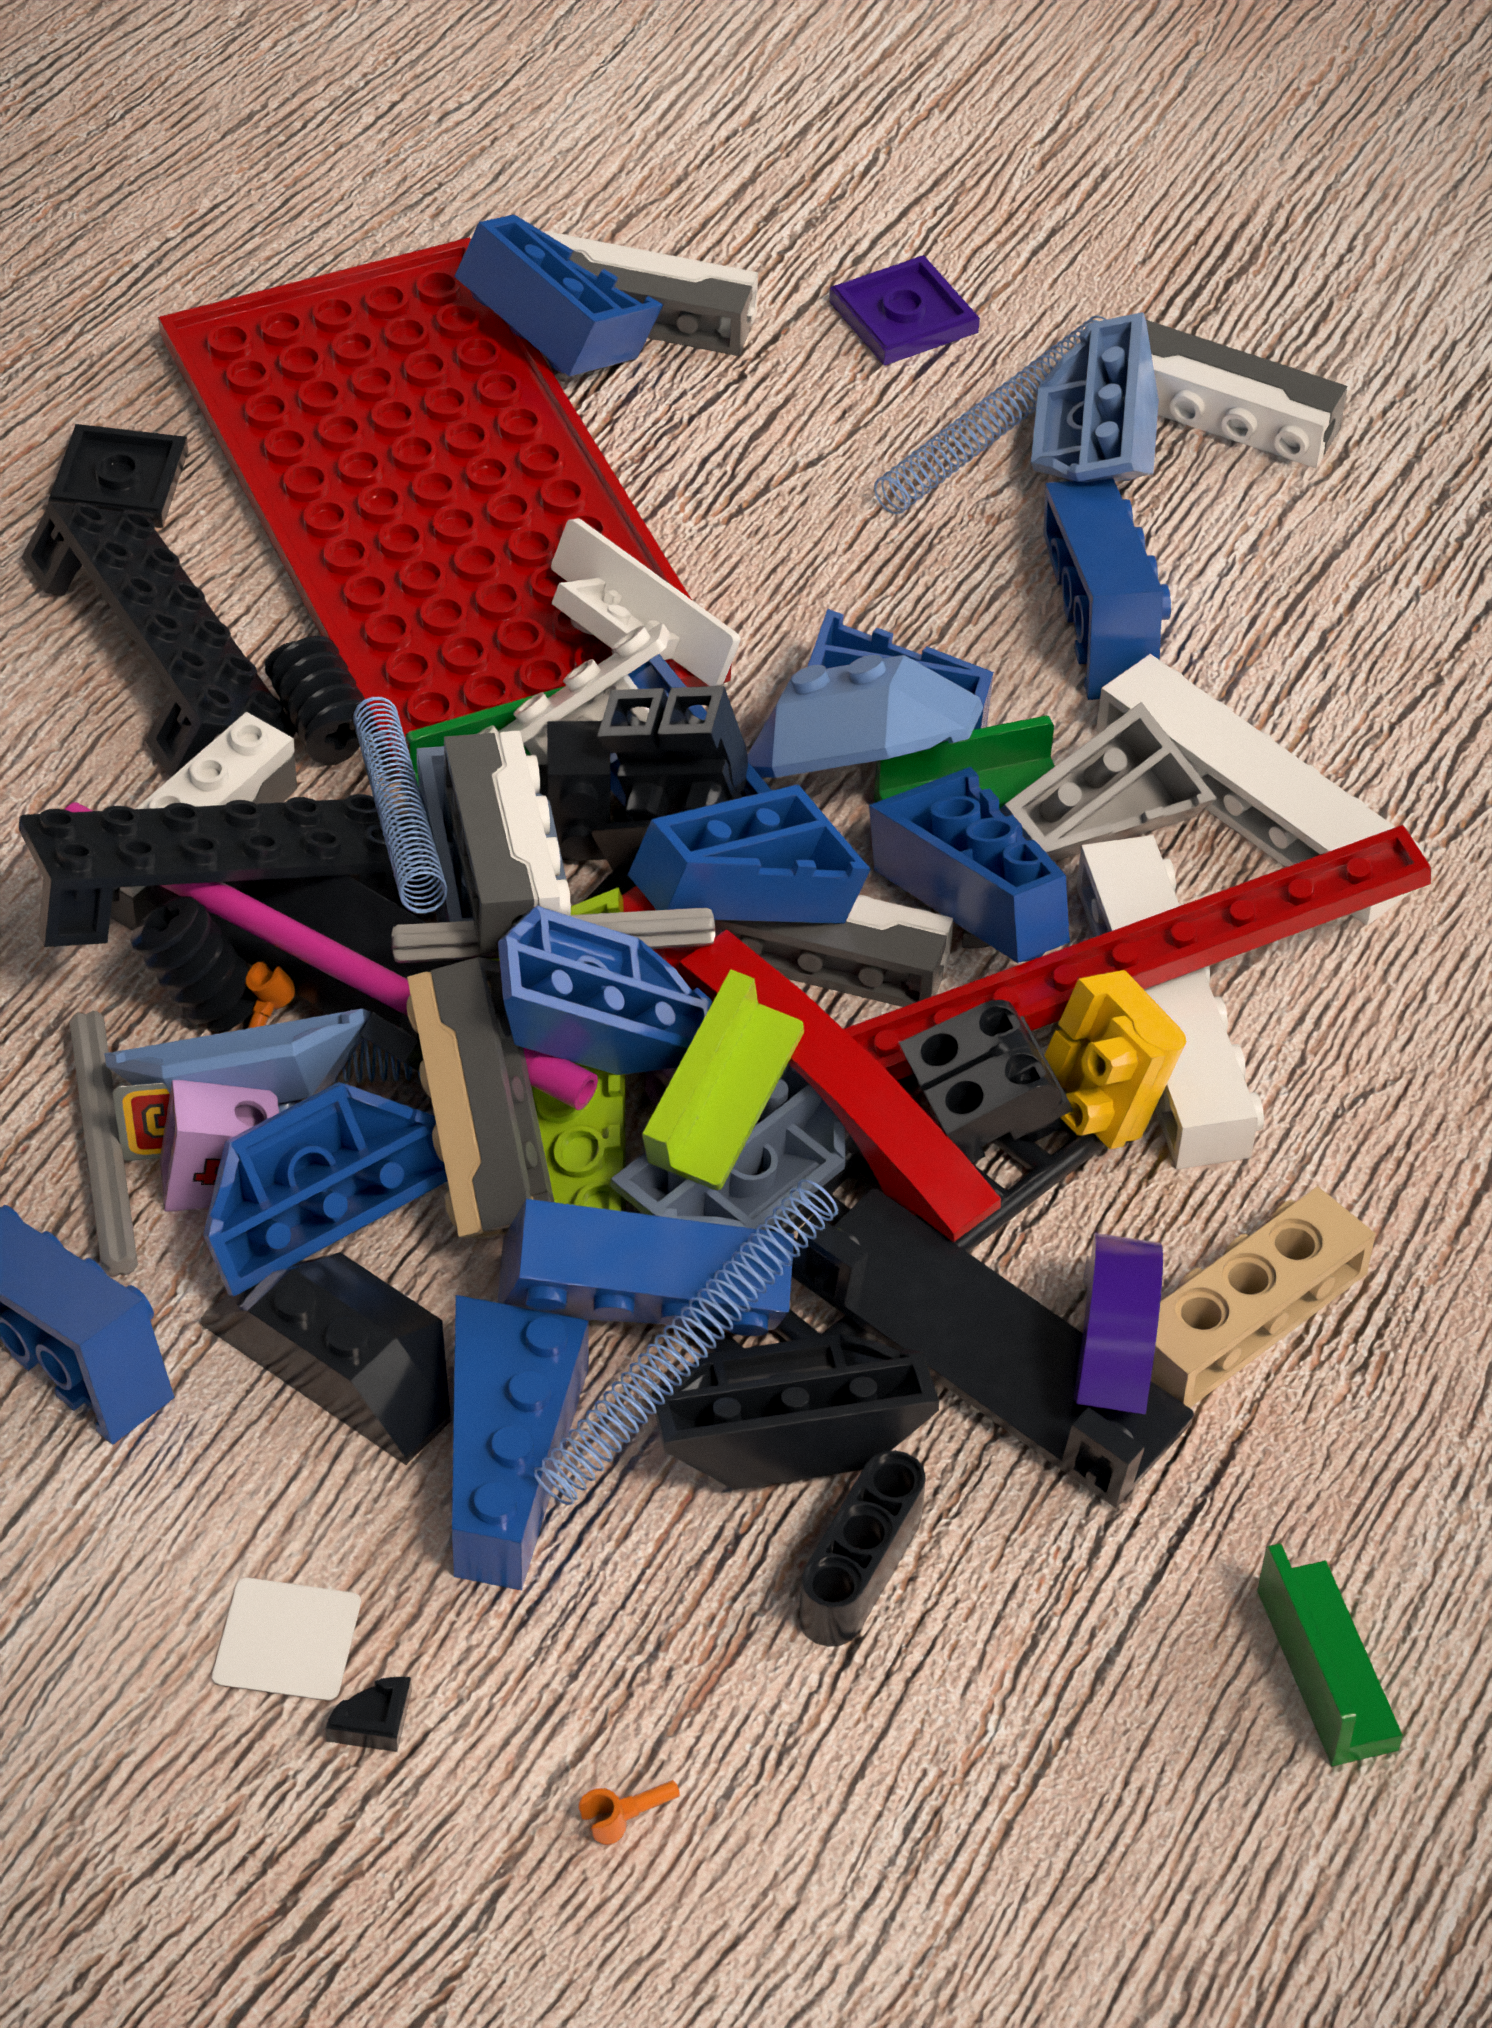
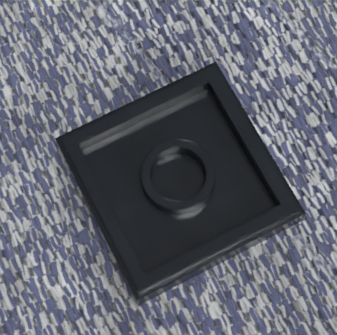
[48,424,188,528]

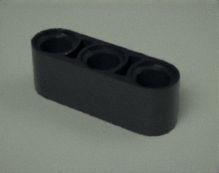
[799,1450,926,1647]

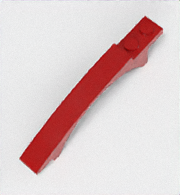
[622,886,1001,1242]

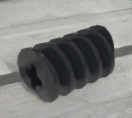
[264,636,373,765]
[130,896,258,1032]

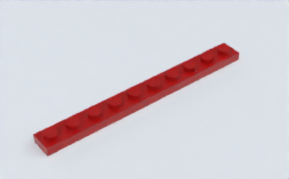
[844,825,1431,1080]

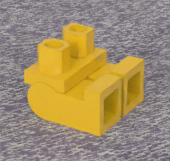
[1044,970,1187,1149]

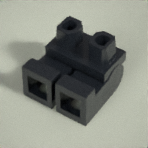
[597,686,748,821]
[899,1000,1073,1163]

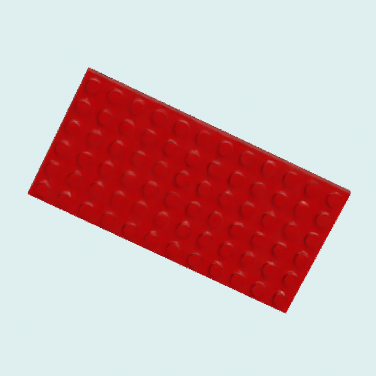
[158,237,732,778]

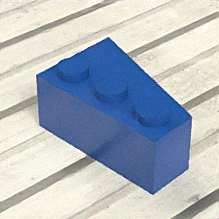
[454,214,663,376]

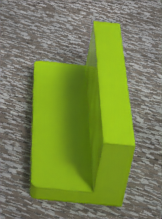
[642,969,804,1190]

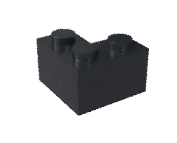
[538,721,611,861]

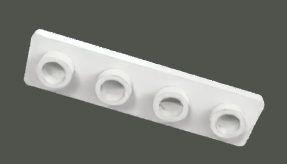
[551,518,741,686]
[478,623,670,765]

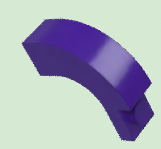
[1073,1233,1163,1415]

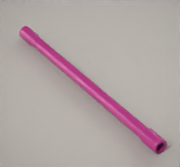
[64,802,598,1110]

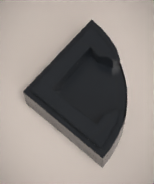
[325,1677,412,1752]

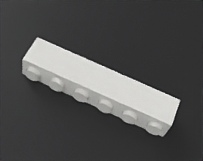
[1096,654,1424,926]
[1076,835,1264,1169]

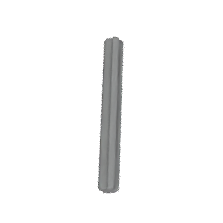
[391,908,715,963]
[69,1010,138,1276]

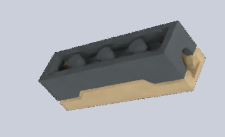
[407,957,554,1239]

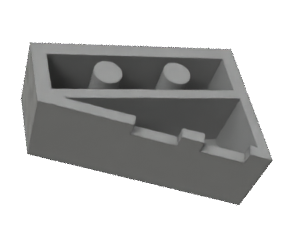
[1000,702,1217,862]

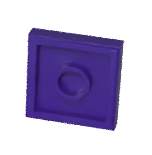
[829,255,980,366]

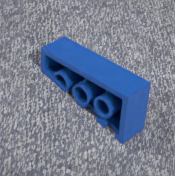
[1043,478,1171,700]
[869,767,1070,963]
[497,1199,794,1336]
[0,1205,175,1445]
[452,1295,589,1591]

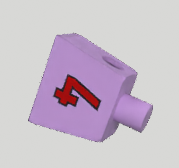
[160,1080,279,1211]

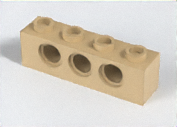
[1151,1186,1376,1408]

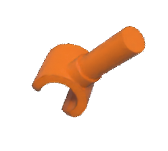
[246,962,295,1029]
[579,1780,680,1845]

